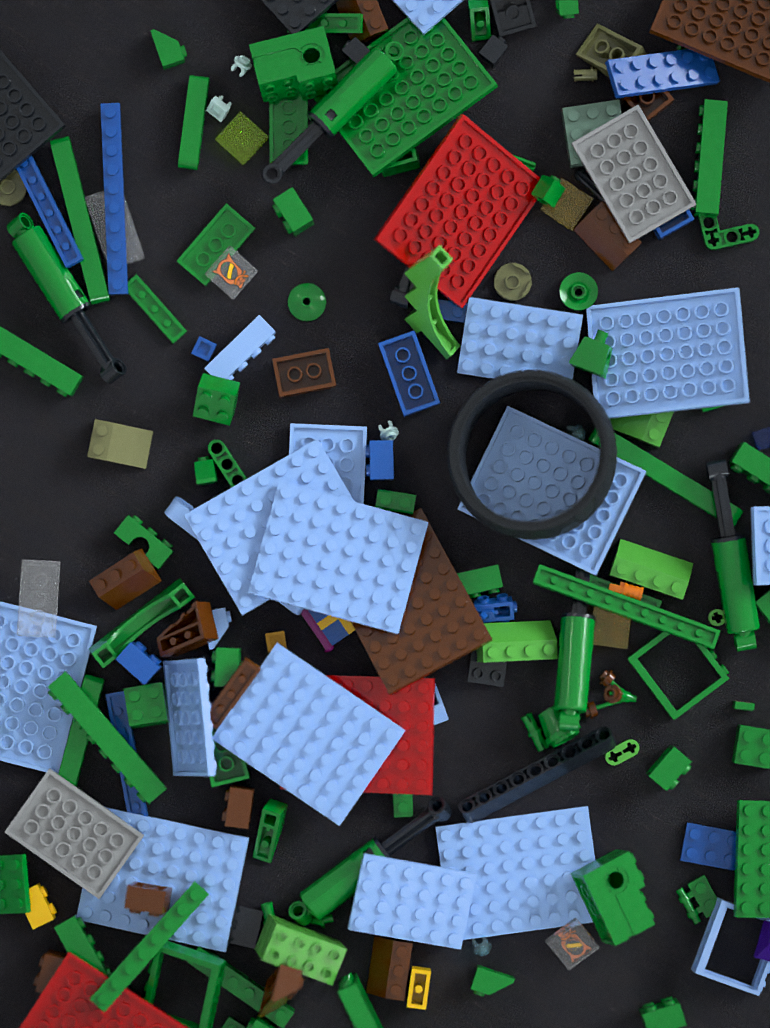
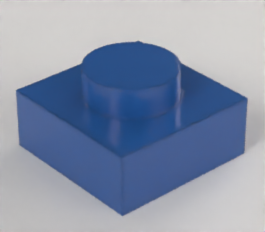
[191,336,217,362]

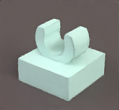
[206,96,231,122]

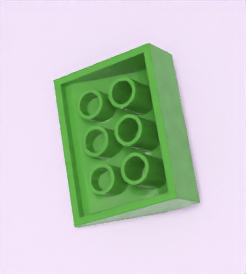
[609,411,674,448]

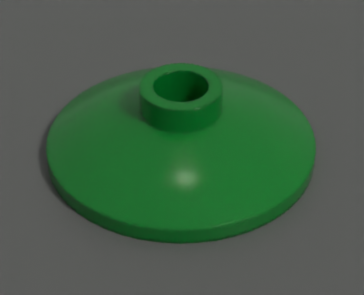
[560,272,598,311]
[288,283,326,321]

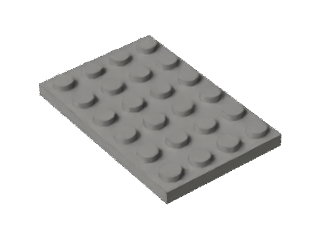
[571,105,697,244]
[5,769,144,899]

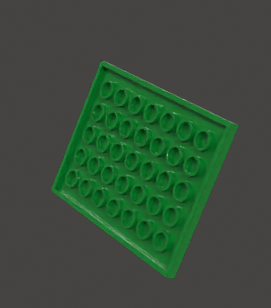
[313,17,498,177]

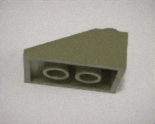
[576,23,647,78]
[87,419,153,469]

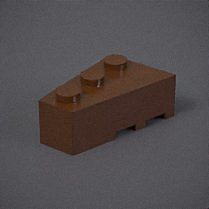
[156,601,219,657]

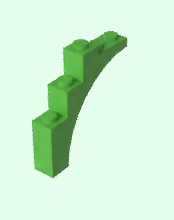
[404,245,460,359]

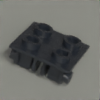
[467,649,507,687]
[228,905,263,949]

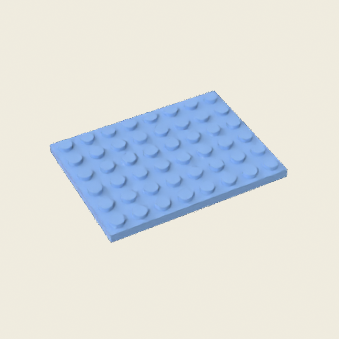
[586,287,750,419]
[458,406,646,576]
[184,439,355,615]
[248,481,428,634]
[0,601,97,773]
[212,643,405,826]
[435,806,595,940]
[77,807,249,952]

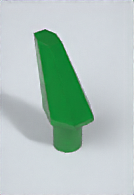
[310,914,334,928]

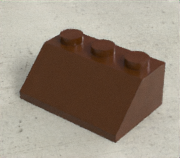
[335,0,388,43]
[573,201,642,271]
[89,548,162,610]
[366,935,413,1001]
[258,964,304,1018]

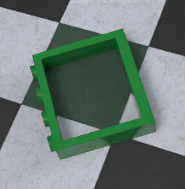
[626,618,730,720]
[144,941,227,1028]
[338,973,383,1028]

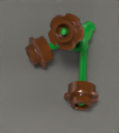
[584,670,637,719]

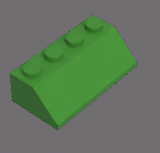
[608,539,693,600]
[477,620,558,662]

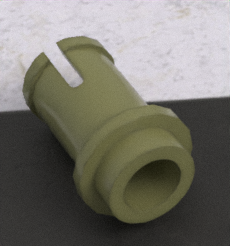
[574,67,597,82]

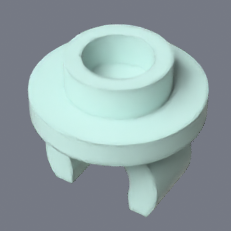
[231,55,252,77]
[378,420,399,440]

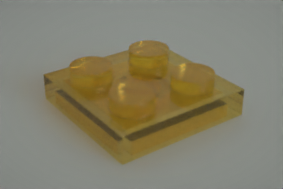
[540,178,593,231]
[592,606,631,649]

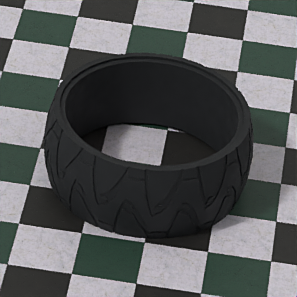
[447,370,617,540]

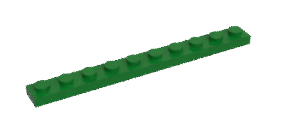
[532,564,720,649]

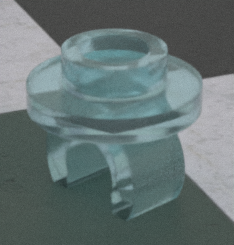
[567,424,585,440]
[472,935,492,956]

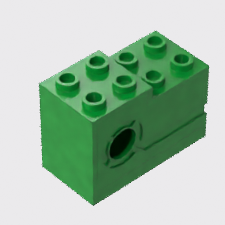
[249,26,338,102]
[570,849,655,946]

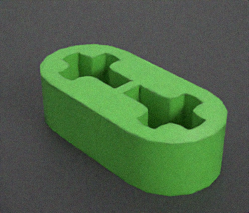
[605,739,639,766]

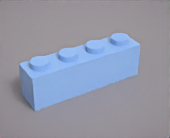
[204,315,276,380]

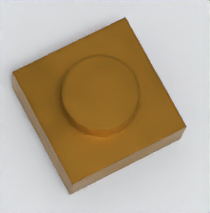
[265,631,287,653]

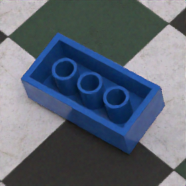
[378,331,440,417]

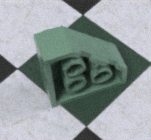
[561,100,622,168]

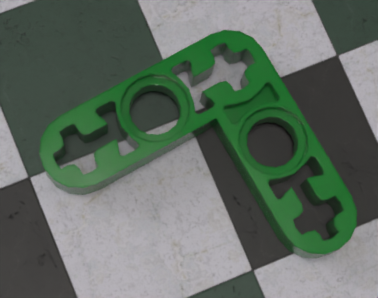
[698,216,759,251]

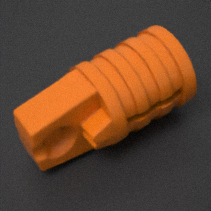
[608,581,644,601]

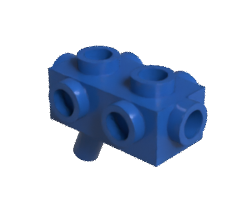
[474,593,517,623]

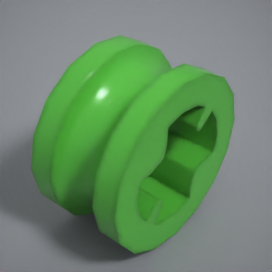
[708,609,725,626]

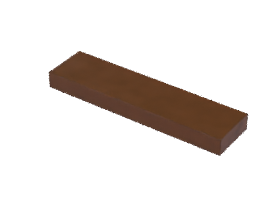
[210,657,261,730]

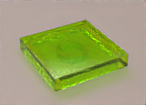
[215,111,269,166]

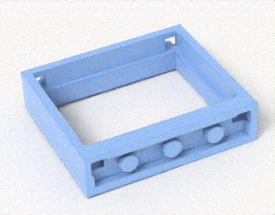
[691,897,770,996]

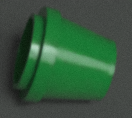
[538,706,581,748]

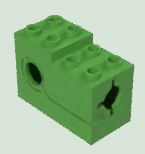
[255,914,347,985]

